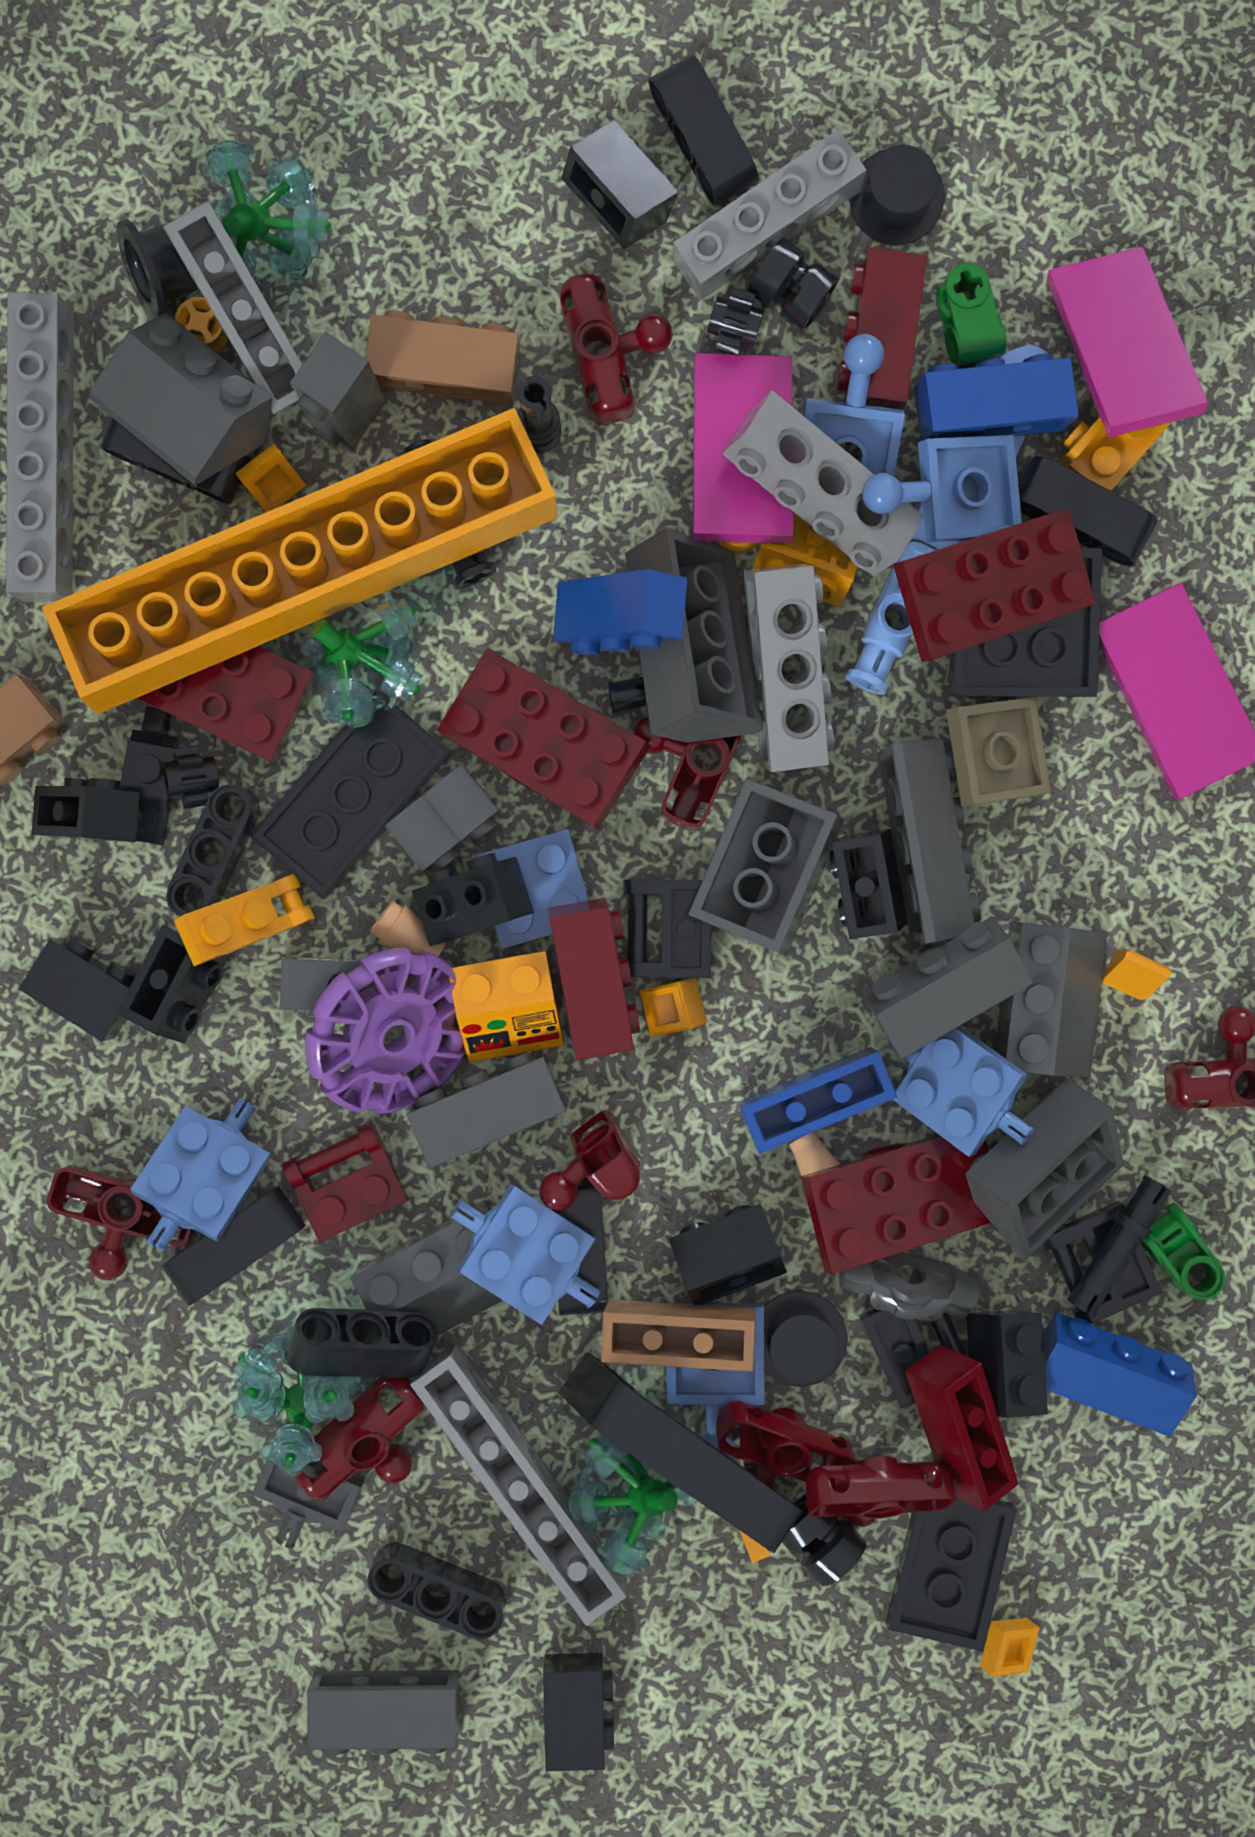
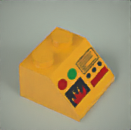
[449,950,564,1062]

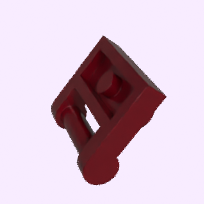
[282,1122,409,1243]

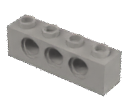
[673,129,867,301]
[162,201,302,414]
[722,390,924,577]
[744,563,834,772]

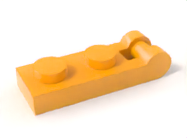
[174,874,315,966]

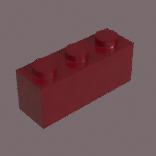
[837,247,927,410]
[548,897,640,1061]
[905,1344,1019,1512]

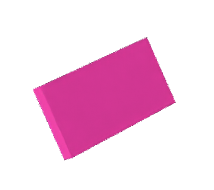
[1047,247,1208,438]
[693,353,793,544]
[1099,582,1255,800]

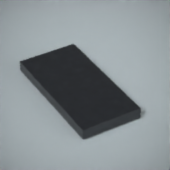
[250,689,452,900]

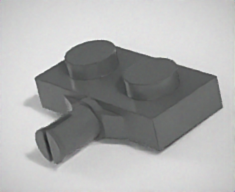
[252,1444,364,1548]

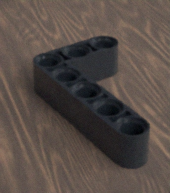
[558,1351,803,1553]

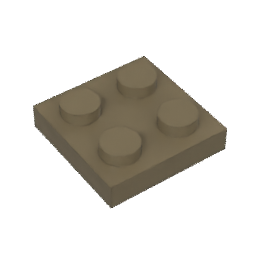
[946,697,1051,807]

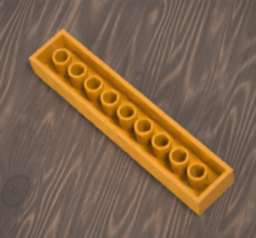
[42,408,558,715]

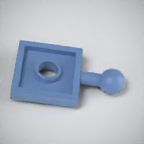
[803,334,905,476]
[862,435,1022,543]
[666,1303,765,1460]

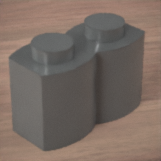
[385,764,501,872]

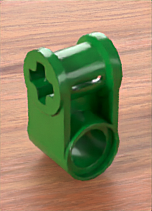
[936,263,1006,368]
[1141,1202,1225,1300]

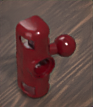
[560,273,673,425]
[633,717,741,830]
[1164,1006,1255,1110]
[539,1110,640,1211]
[47,1165,194,1280]
[290,1377,425,1500]
[716,1400,856,1489]
[805,1456,956,1527]

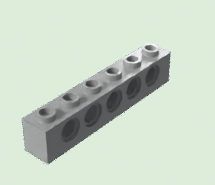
[6,293,74,602]
[410,1342,627,1626]

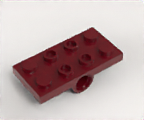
[893,508,1096,663]
[137,646,317,763]
[436,648,651,830]
[801,1134,991,1275]

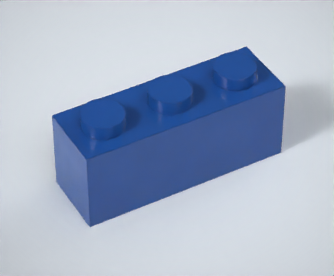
[914,354,1079,441]
[553,569,687,656]
[737,1047,897,1154]
[1043,1312,1197,1437]

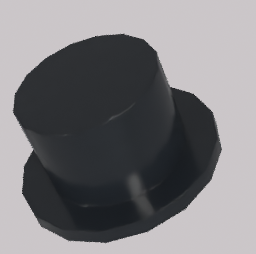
[849,144,945,246]
[117,219,199,319]
[764,1290,848,1387]

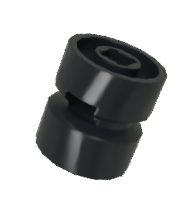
[747,237,840,332]
[782,1493,867,1587]

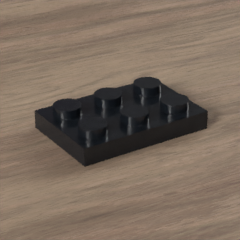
[886,1497,1017,1652]

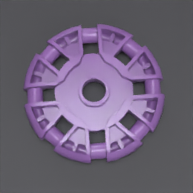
[305,948,466,1114]

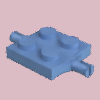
[888,1026,1034,1157]
[130,1098,271,1252]
[450,1184,600,1325]

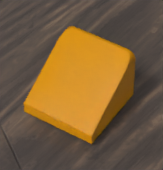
[1102,949,1172,1000]
[639,978,707,1037]

